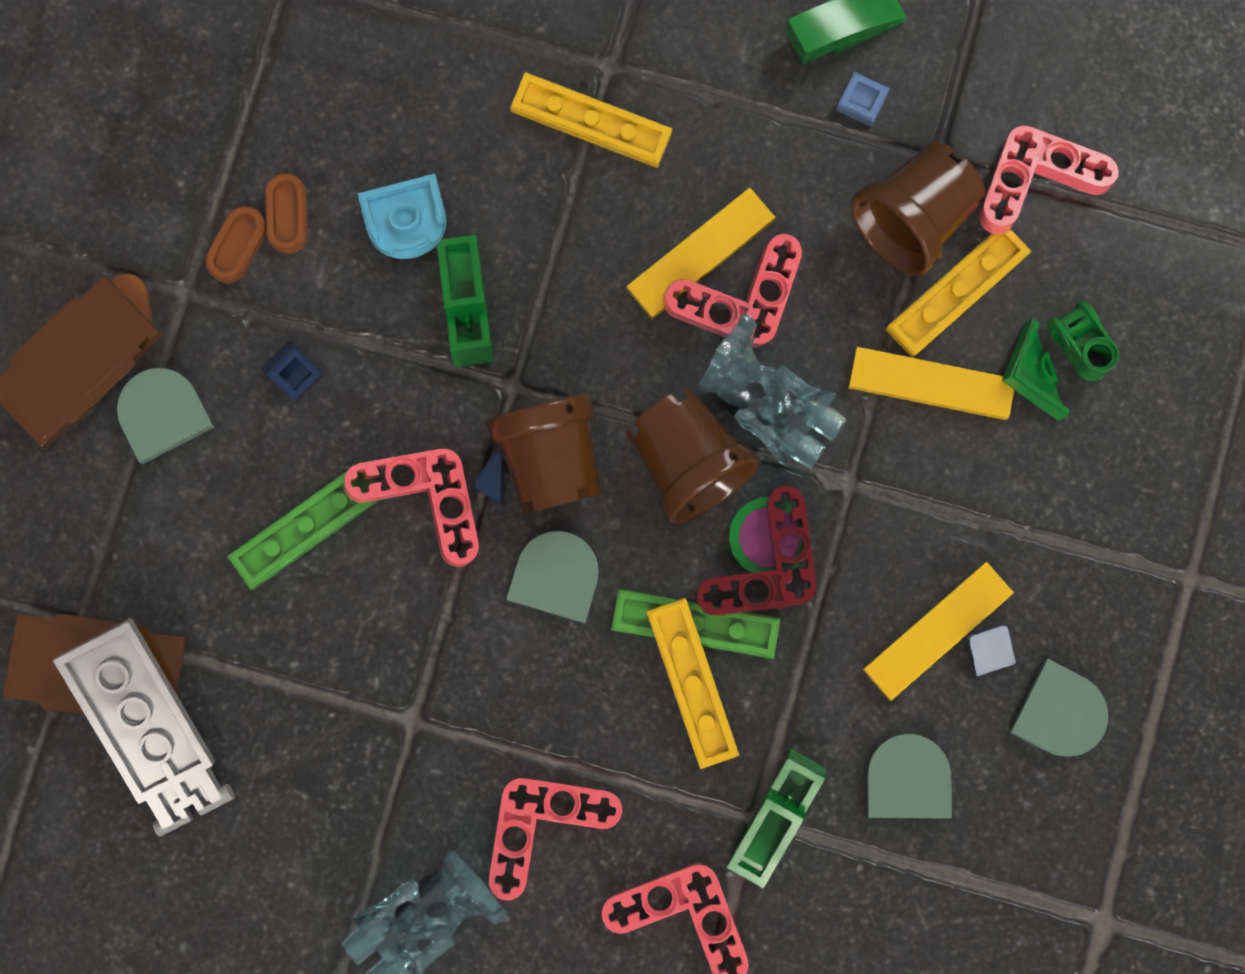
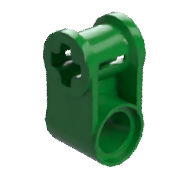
[1046,300,1119,382]

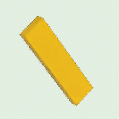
[510,72,672,168]
[626,188,776,319]
[885,229,1032,358]
[848,347,1014,420]
[862,562,1014,701]
[646,597,740,769]

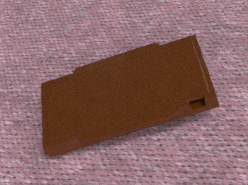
[0,275,163,449]
[3,614,187,715]

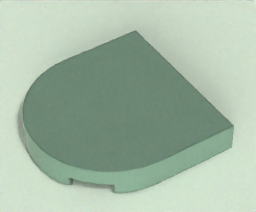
[117,368,215,464]
[506,531,599,624]
[1009,659,1108,757]
[866,734,952,819]

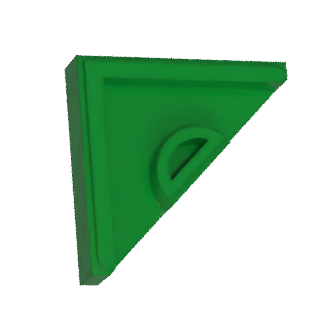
[1002,318,1069,421]

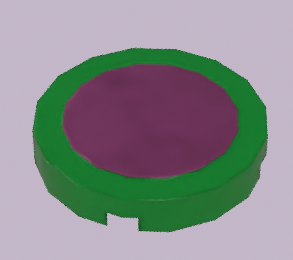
[728,497,810,573]

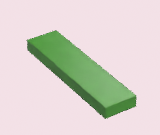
[227,461,383,590]
[611,589,781,659]

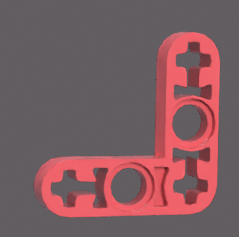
[979,126,1119,234]
[662,234,802,347]
[343,449,479,567]
[489,778,622,901]
[602,863,749,974]

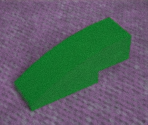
[785,0,907,65]
[437,235,494,368]
[727,748,827,889]

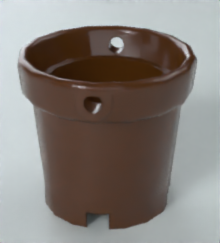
[850,142,985,276]
[626,388,759,524]
[486,394,602,514]

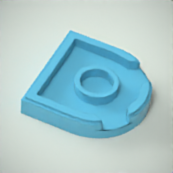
[358,173,447,259]

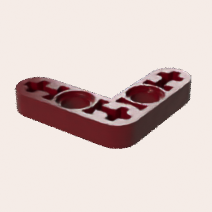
[696,486,817,616]

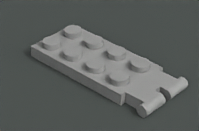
[53,618,235,837]

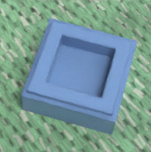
[836,72,890,127]

